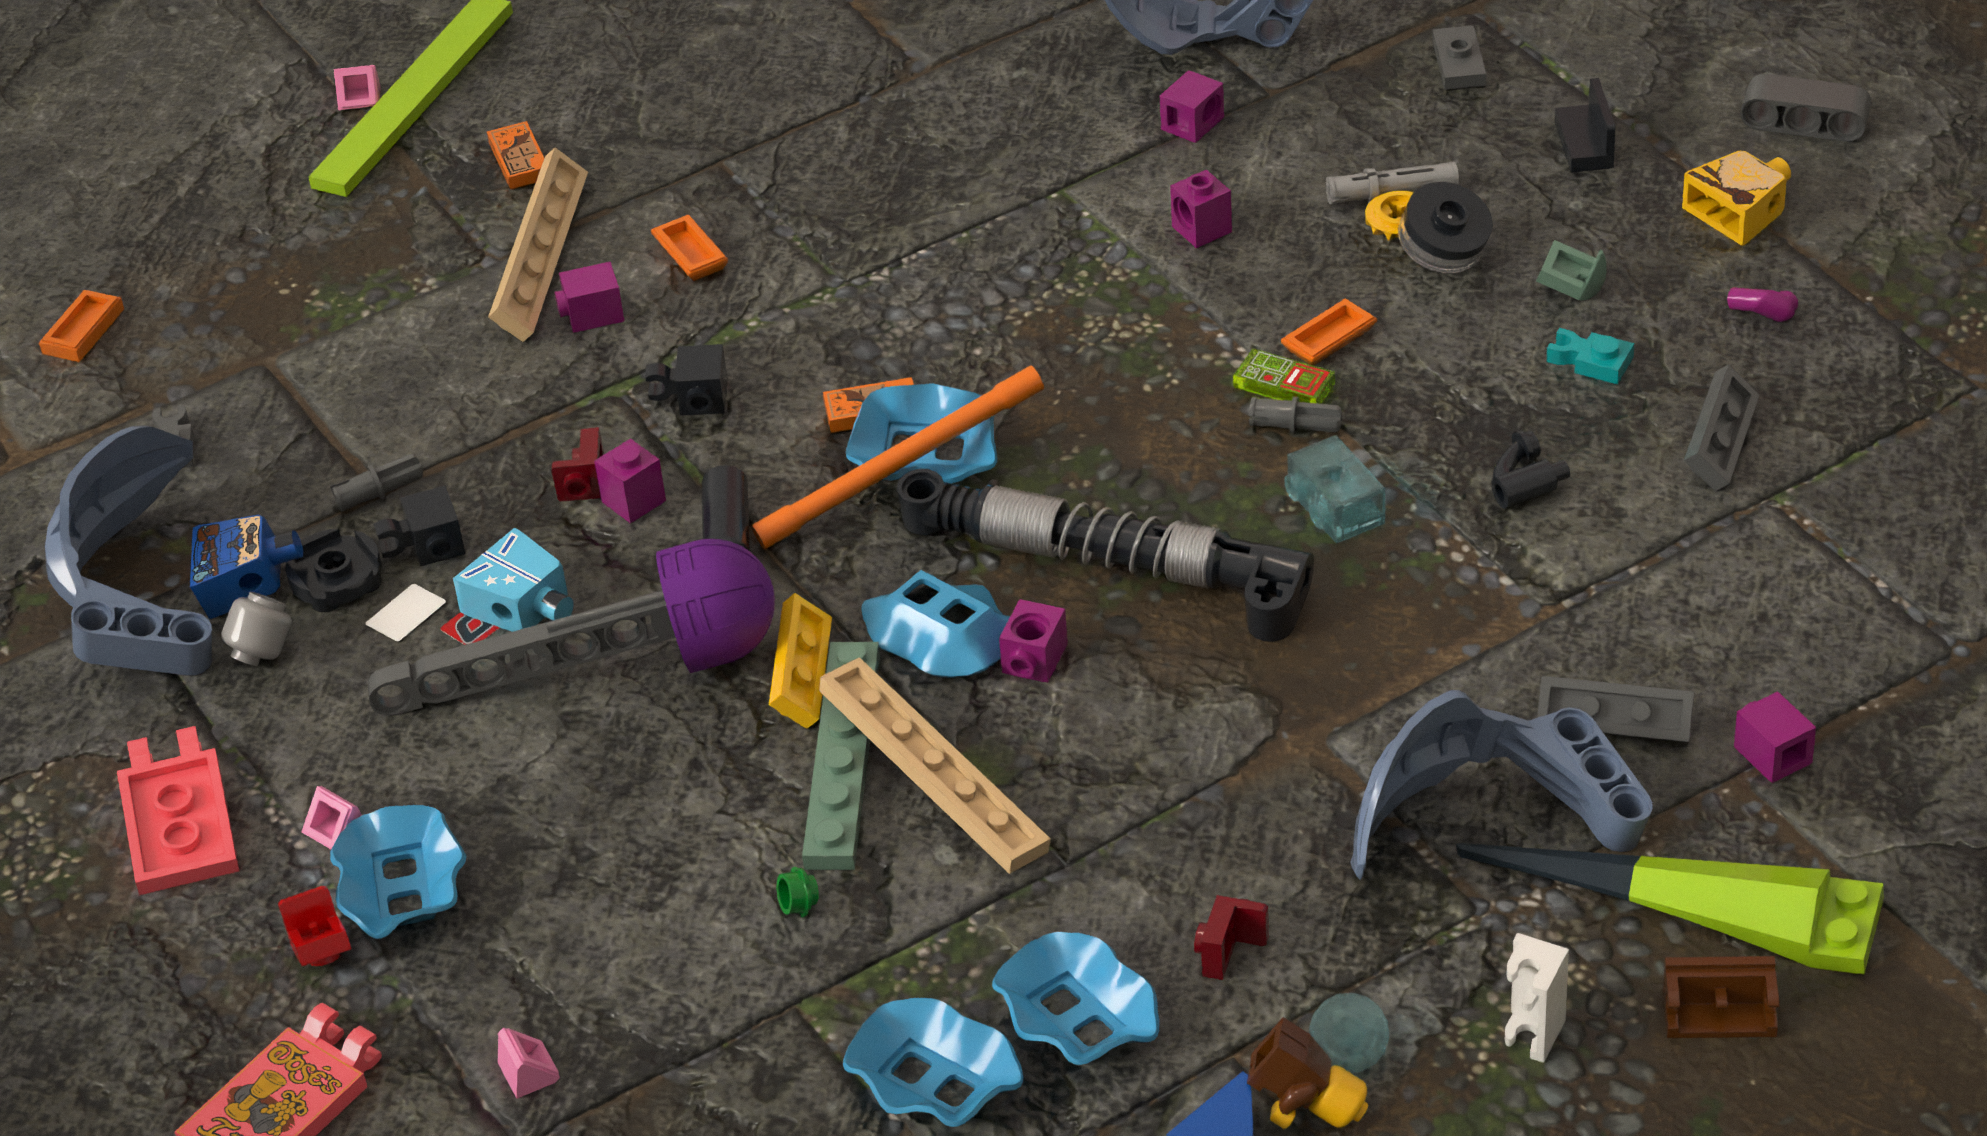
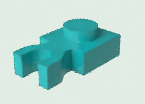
[1546,328,1635,384]

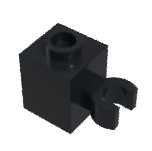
[645,344,728,416]
[374,485,465,567]

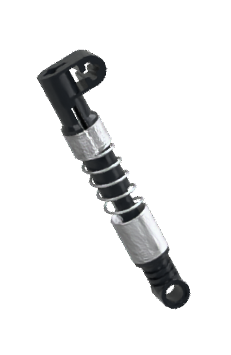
[897,469,1314,642]

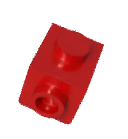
[278,886,352,966]

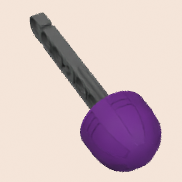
[368,539,775,716]

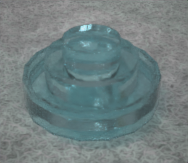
[1309,992,1389,1073]

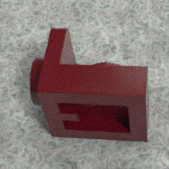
[551,427,605,501]

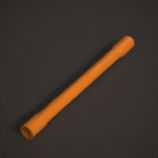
[751,365,1044,550]

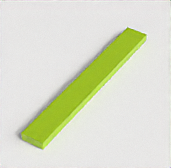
[309,0,513,197]

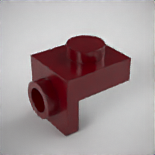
[1194,895,1269,980]

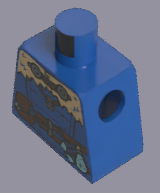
[190,515,303,619]

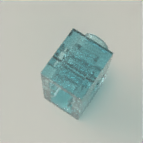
[1284,435,1385,544]

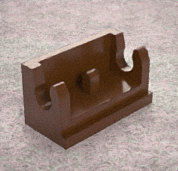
[1663,956,1779,1038]

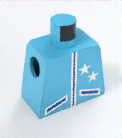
[453,528,574,632]

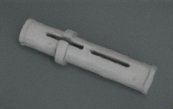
[1326,161,1459,205]

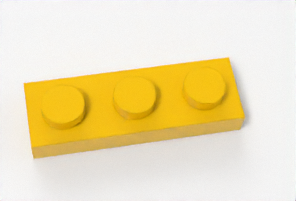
[769,593,832,729]

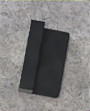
[1555,78,1616,173]

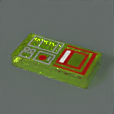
[1233,348,1335,404]

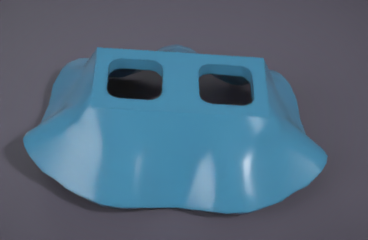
[846,383,997,484]
[861,570,1010,678]
[330,805,467,939]
[992,932,1160,1065]
[843,998,1023,1127]

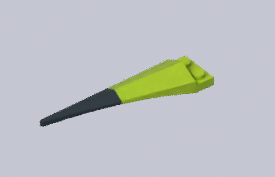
[1456,843,1884,975]

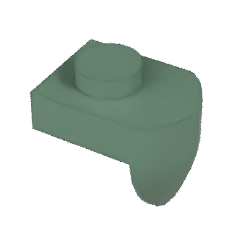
[1536,240,1607,301]

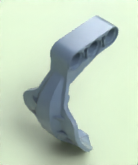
[1105,0,1313,55]
[45,425,212,675]
[1350,690,1652,880]

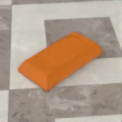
[651,215,728,281]
[1281,298,1377,366]

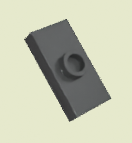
[1432,25,1486,90]

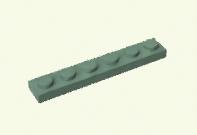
[802,642,880,870]

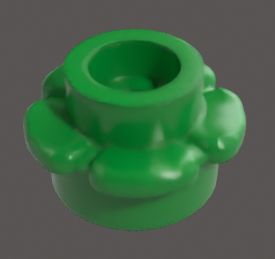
[776,867,819,917]

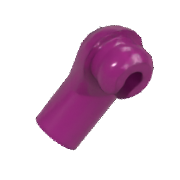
[1727,287,1798,322]

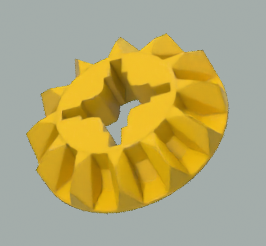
[1365,191,1414,242]

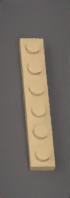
[488,148,588,342]
[819,657,1051,874]

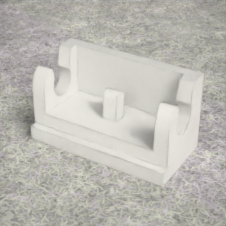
[1505,933,1569,1063]

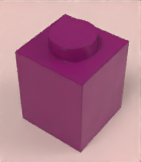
[554,262,625,333]
[594,438,666,524]
[1734,691,1816,783]

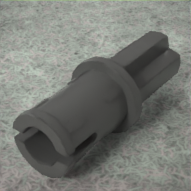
[1249,396,1343,433]
[330,454,423,513]

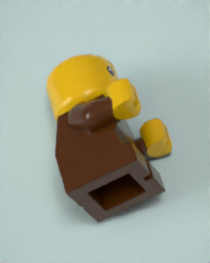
[1247,1017,1368,1129]

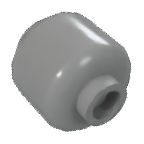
[221,591,292,666]

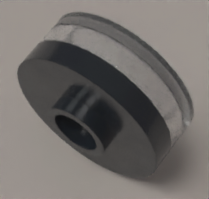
[1398,182,1493,273]

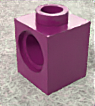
[1160,70,1224,143]
[1170,170,1232,248]
[999,599,1068,683]

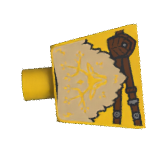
[1682,151,1791,246]

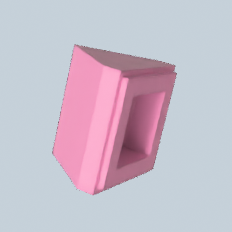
[334,65,381,110]
[302,786,362,849]
[498,1028,560,1099]

